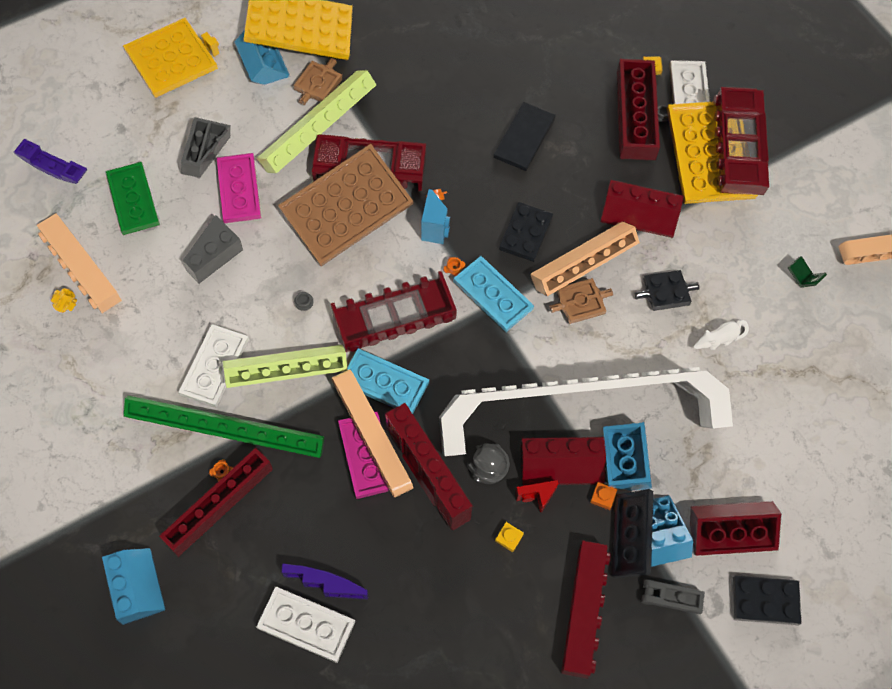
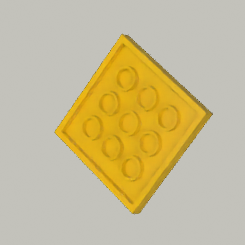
[123,17,218,98]

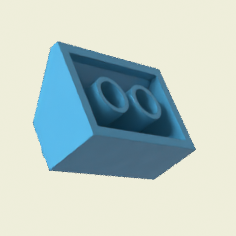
[235,30,290,85]
[603,422,652,491]
[102,548,166,624]

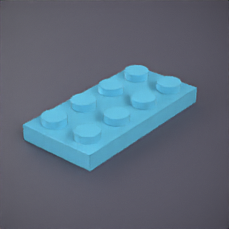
[453,256,534,332]
[347,348,429,414]

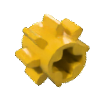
[50,288,77,313]

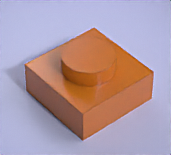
[590,482,617,510]

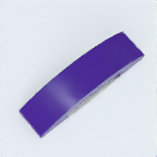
[14,139,87,184]

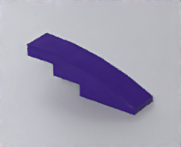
[282,564,368,599]

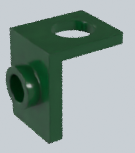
[787,256,827,288]

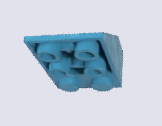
[651,495,693,567]

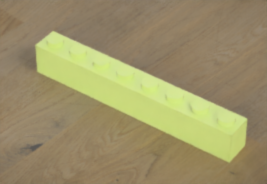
[257,70,376,173]

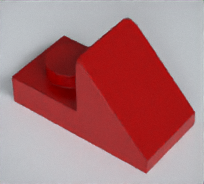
[515,480,558,513]

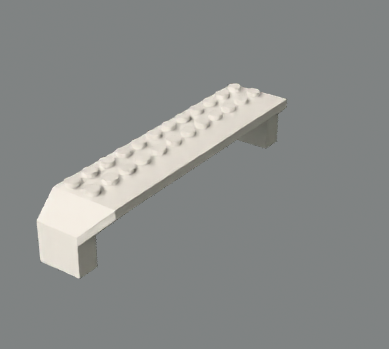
[439,367,733,456]

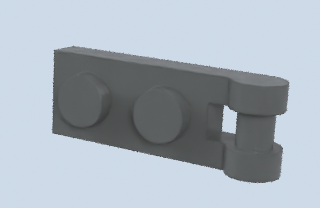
[641,580,705,615]

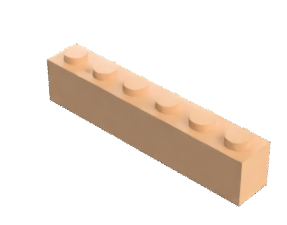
[37,213,122,313]
[530,222,640,296]

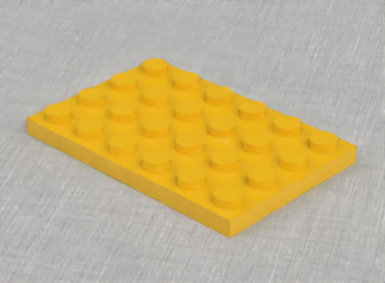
[243,0,352,60]
[667,102,758,204]

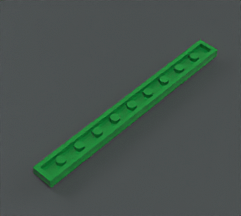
[124,395,325,458]

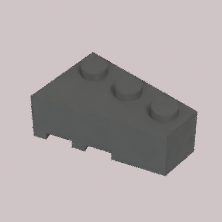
[181,117,231,178]
[183,215,243,284]

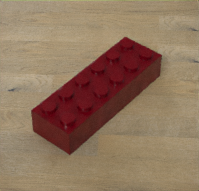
[617,59,660,160]

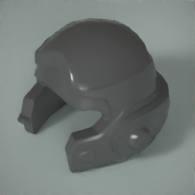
[467,443,510,484]

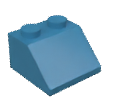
[421,189,450,244]

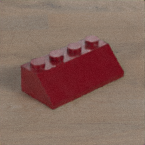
[601,180,683,238]
[520,437,606,486]
[690,501,782,556]

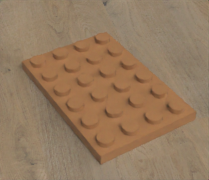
[278,144,414,266]

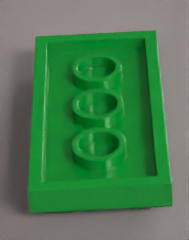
[106,162,160,235]

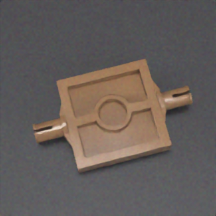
[294,58,342,105]
[549,278,613,324]

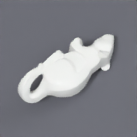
[694,320,749,350]

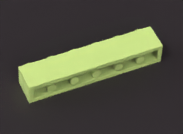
[223,345,348,388]

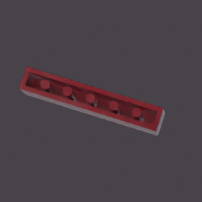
[159,448,273,557]
[561,540,610,679]

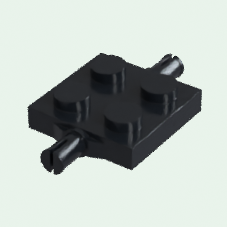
[635,270,700,311]

